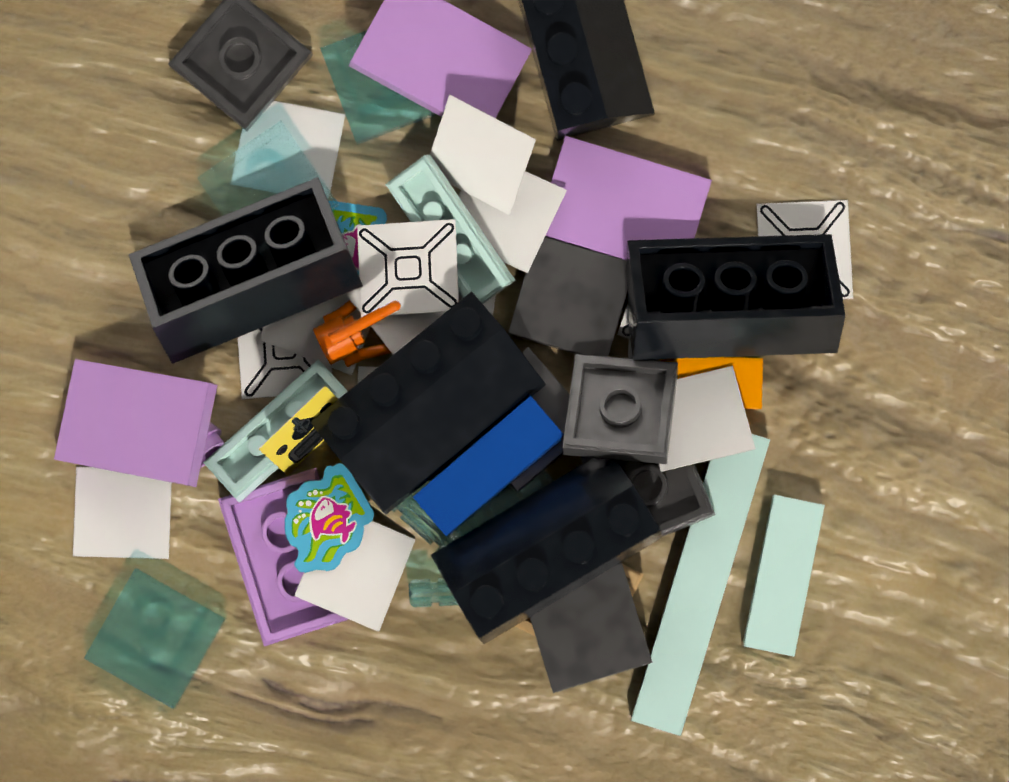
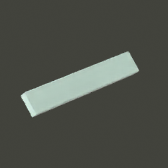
[630,434,770,736]

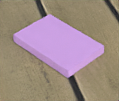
[349,0,532,118]
[545,136,712,261]
[54,359,217,487]
[218,468,349,646]

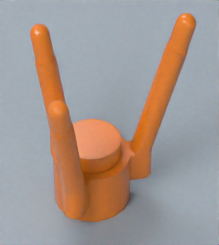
[313,300,401,367]

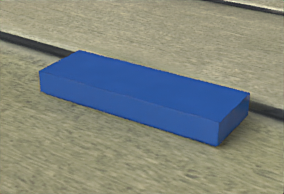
[413,396,564,537]

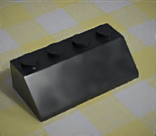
[518,0,655,141]
[128,177,363,364]
[627,234,846,360]
[310,292,546,515]
[431,458,662,644]

